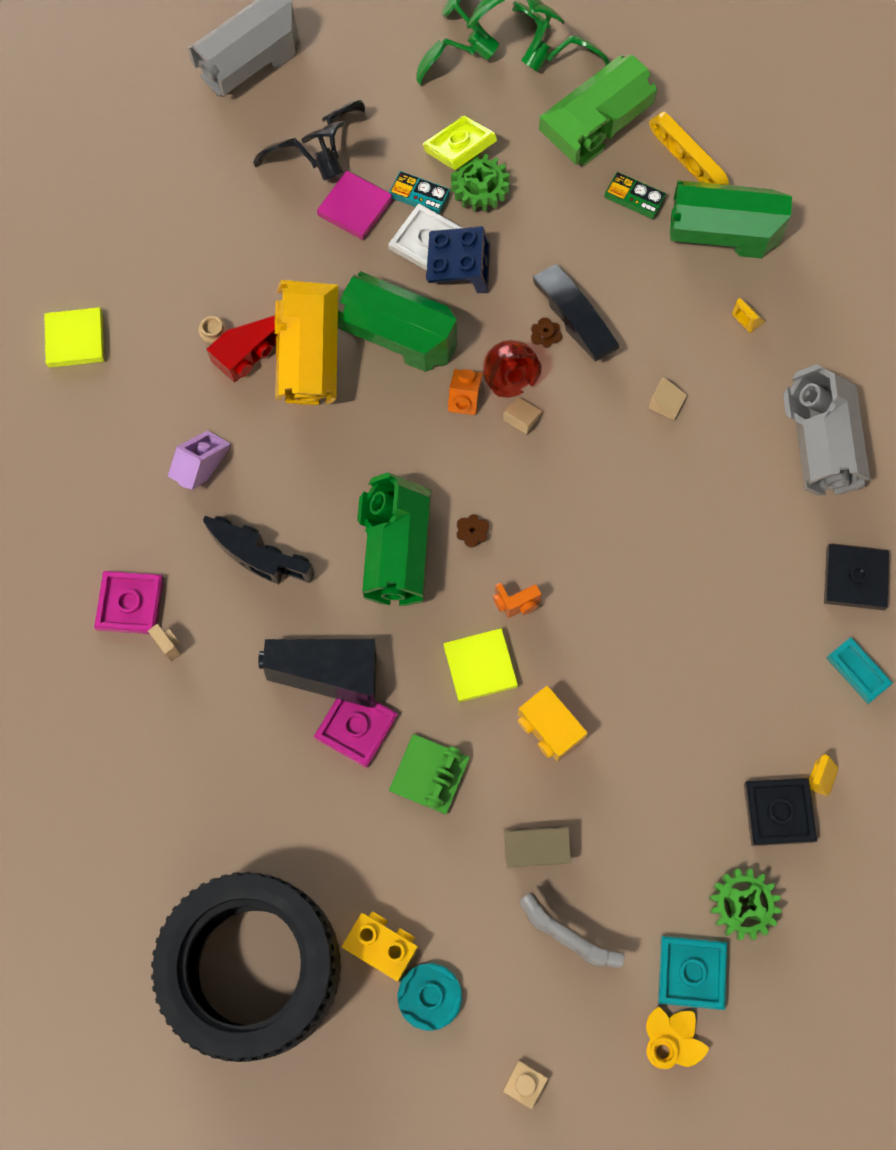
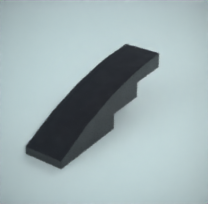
[533,264,619,362]

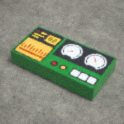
[604,172,666,219]

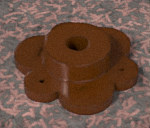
[531,317,562,348]
[457,514,489,548]

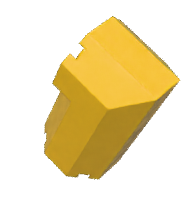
[275,280,338,405]

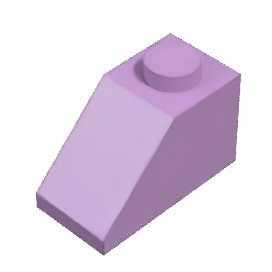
[168,430,231,490]

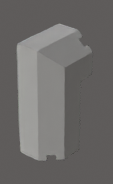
[188,0,298,96]
[783,364,870,495]

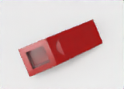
[206,315,278,383]

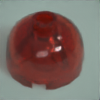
[483,339,542,398]

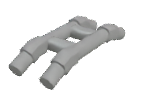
[519,893,624,968]

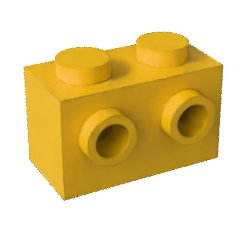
[517,686,588,762]
[342,911,419,982]

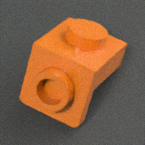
[448,369,482,415]
[492,582,542,618]

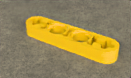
[649,112,729,185]

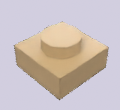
[148,624,181,662]
[503,1061,548,1109]

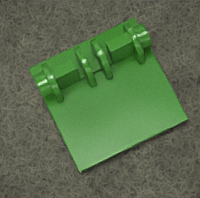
[389,734,470,815]

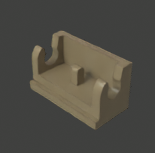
[503,825,571,868]

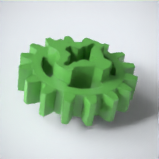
[451,154,510,212]
[709,869,781,941]

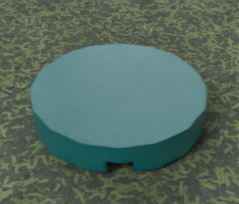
[397,963,462,1031]

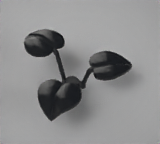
[253,100,365,181]

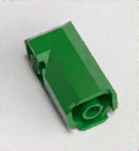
[669,180,792,259]
[338,272,457,372]
[357,472,432,606]

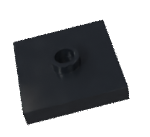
[824,544,889,611]
[744,778,817,846]

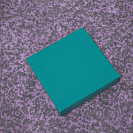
[658,936,727,1010]

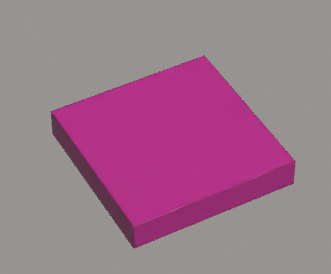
[317,170,392,240]
[94,571,164,634]
[313,699,398,768]

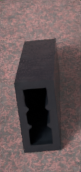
[258,639,377,708]

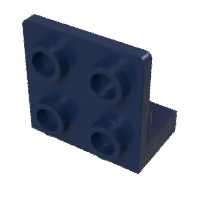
[426,226,491,293]

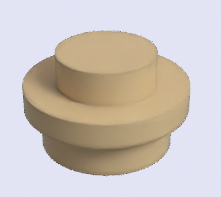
[198,316,227,344]

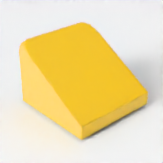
[732,298,765,333]
[809,754,838,796]

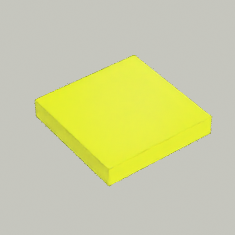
[423,116,497,170]
[44,307,105,368]
[443,628,518,703]

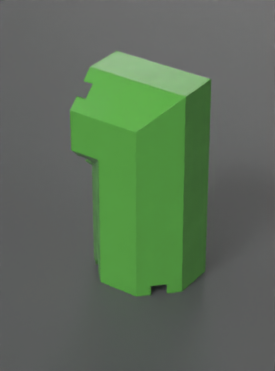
[539,55,657,165]

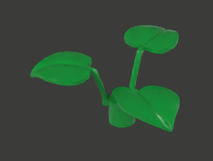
[416,0,505,85]
[512,0,610,72]

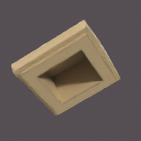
[648,377,687,420]
[503,397,542,435]

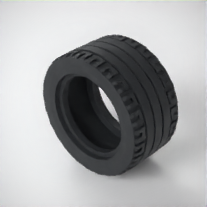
[151,872,341,1062]

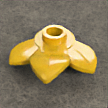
[646,1007,709,1069]

